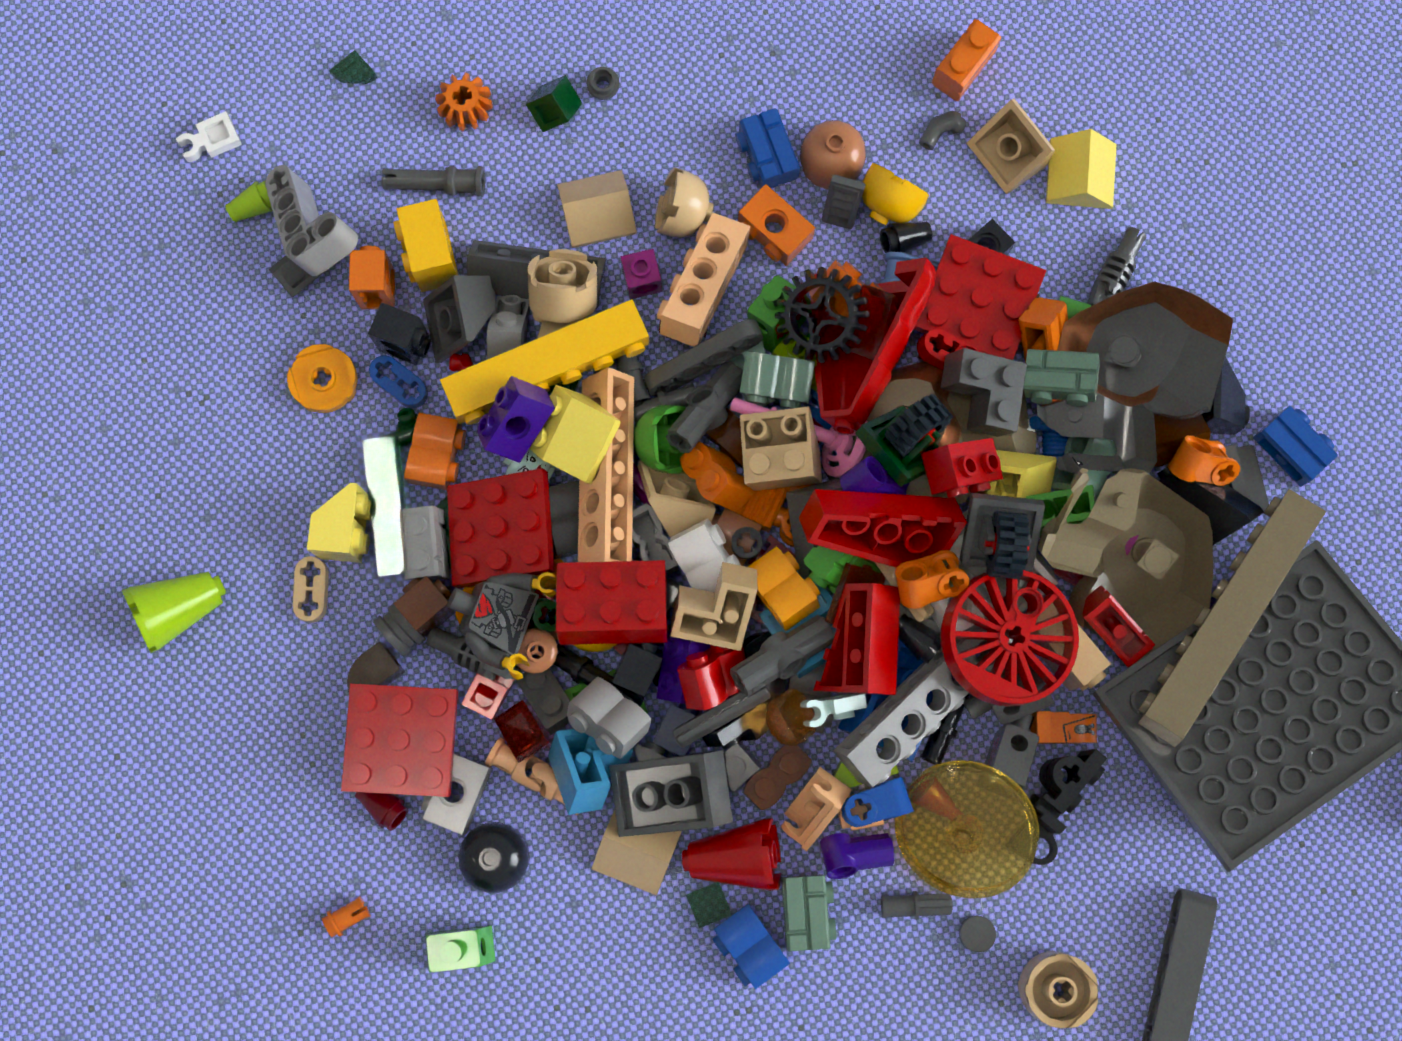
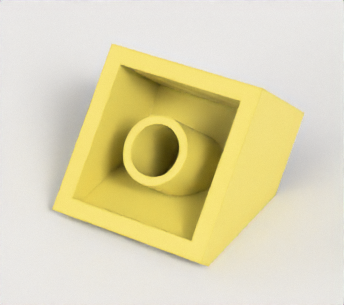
[529,385,621,484]

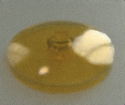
[895,760,1039,898]

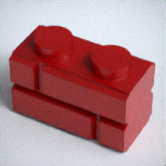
[1082,585,1155,668]

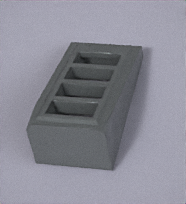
[822,174,865,229]

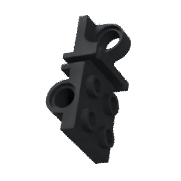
[1005,749,1107,865]

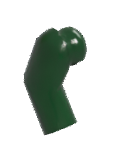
[378,408,418,454]

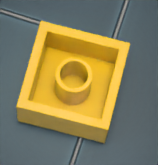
[393,199,459,292]

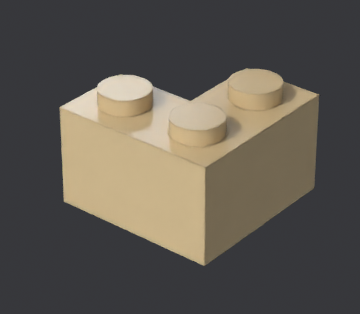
[670,562,758,651]

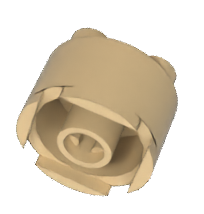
[528,249,597,325]
[1018,950,1098,1028]

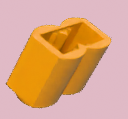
[748,546,821,631]

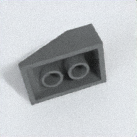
[609,750,733,837]

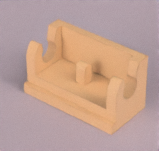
[781,767,852,852]

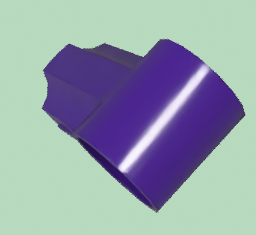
[840,456,910,495]
[820,833,895,879]

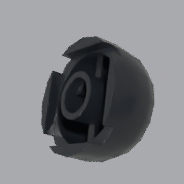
[458,822,530,894]

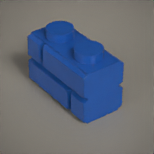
[735,108,800,188]
[1253,406,1338,487]

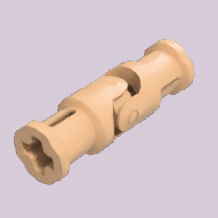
[485,737,579,815]

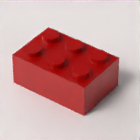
[556,560,667,645]

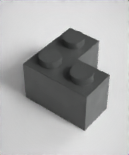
[940,348,1027,437]

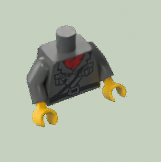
[447,572,557,680]

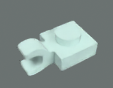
[800,693,867,727]

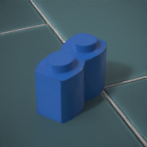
[712,903,790,990]

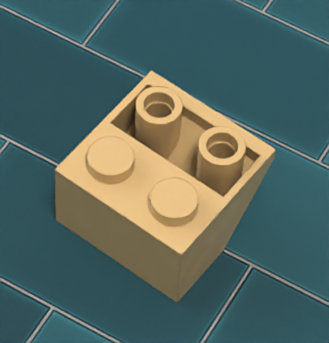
[740,406,822,491]

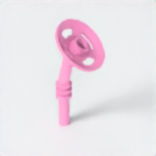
[730,397,868,478]

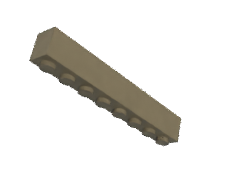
[1138,489,1326,747]

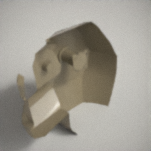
[1038,468,1213,662]

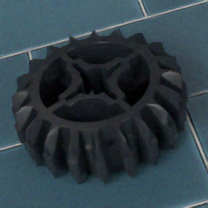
[775,267,870,363]

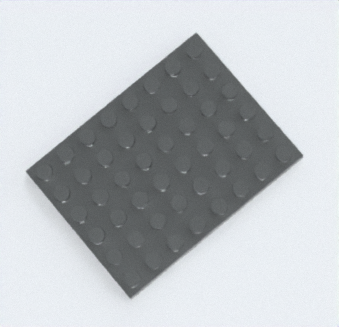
[1092,540,1402,872]

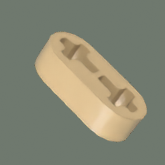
[292,556,329,623]

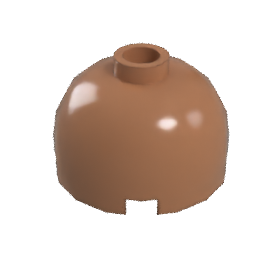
[800,120,866,189]

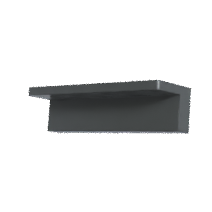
[467,240,606,309]

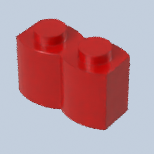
[677,644,746,711]

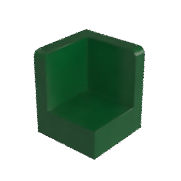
[526,75,582,132]

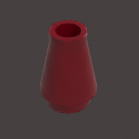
[355,792,408,831]

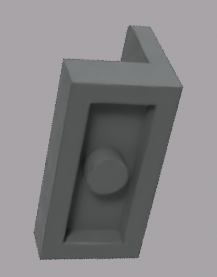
[1224,444,1269,511]

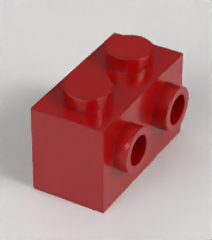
[921,438,1004,499]

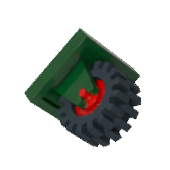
[855,394,953,487]

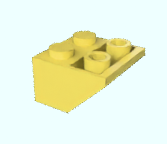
[979,450,1057,520]
[307,483,374,563]

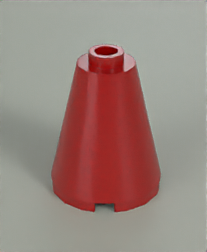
[682,818,781,891]

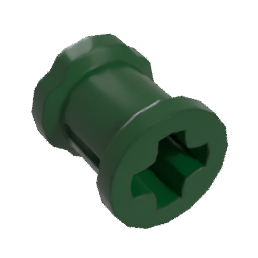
[529,598,556,632]

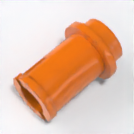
[322,896,371,937]

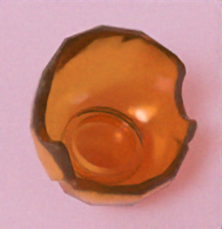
[766,689,816,746]

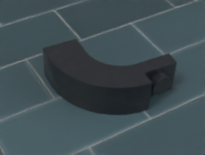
[702,631,786,749]

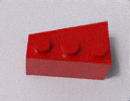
[813,583,900,695]

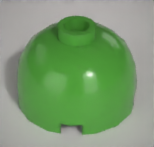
[633,405,686,474]

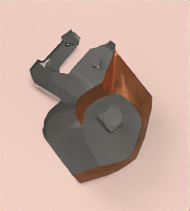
[1037,282,1233,475]

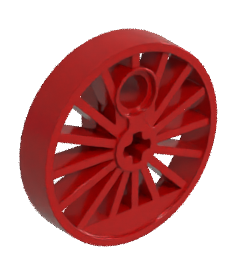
[941,570,1079,706]

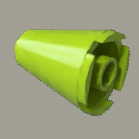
[121,571,227,654]

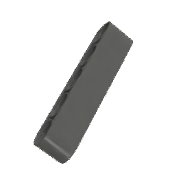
[1142,888,1217,1041]

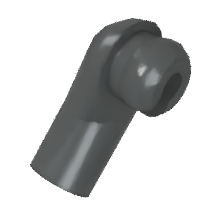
[919,111,966,150]

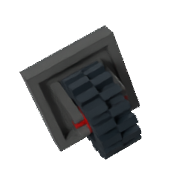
[959,493,1045,579]

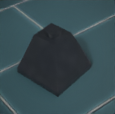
[1202,356,1250,435]

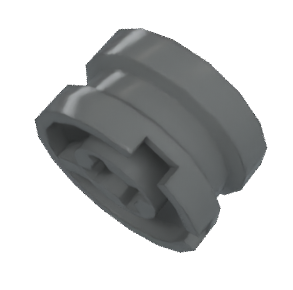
[373,604,426,658]

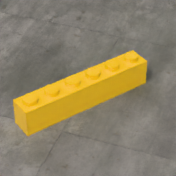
[440,299,649,425]

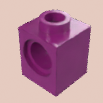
[620,249,662,300]

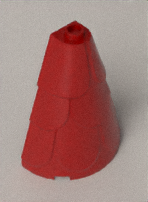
[810,257,936,435]

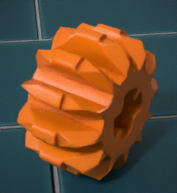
[435,72,493,132]

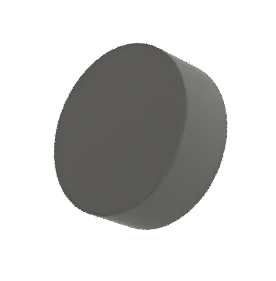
[959,915,996,952]

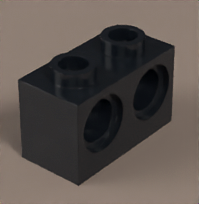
[368,302,431,366]

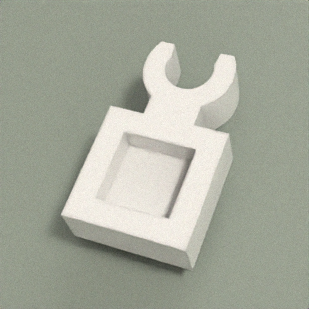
[176,111,242,162]

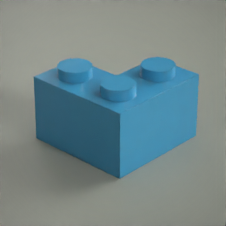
[548,729,633,815]

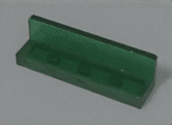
[362,434,407,577]

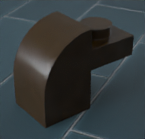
[347,641,405,692]

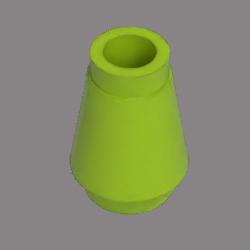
[225,180,273,223]

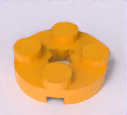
[287,344,358,413]

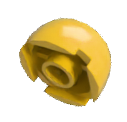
[862,163,929,226]

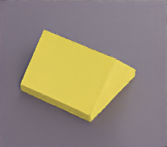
[1046,129,1117,209]

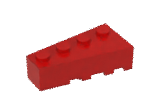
[799,489,967,568]

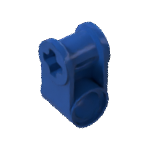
[841,777,914,827]

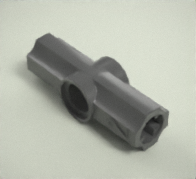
[665,362,743,453]
[730,615,835,697]

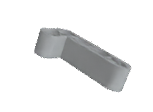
[265,165,358,276]

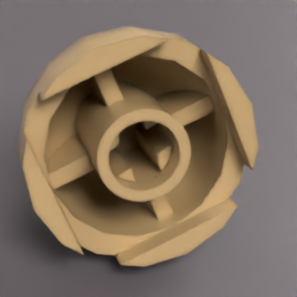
[655,167,714,238]

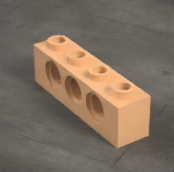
[657,212,750,347]

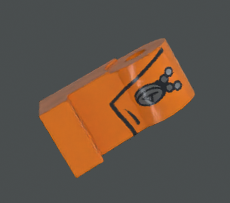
[1030,711,1097,744]

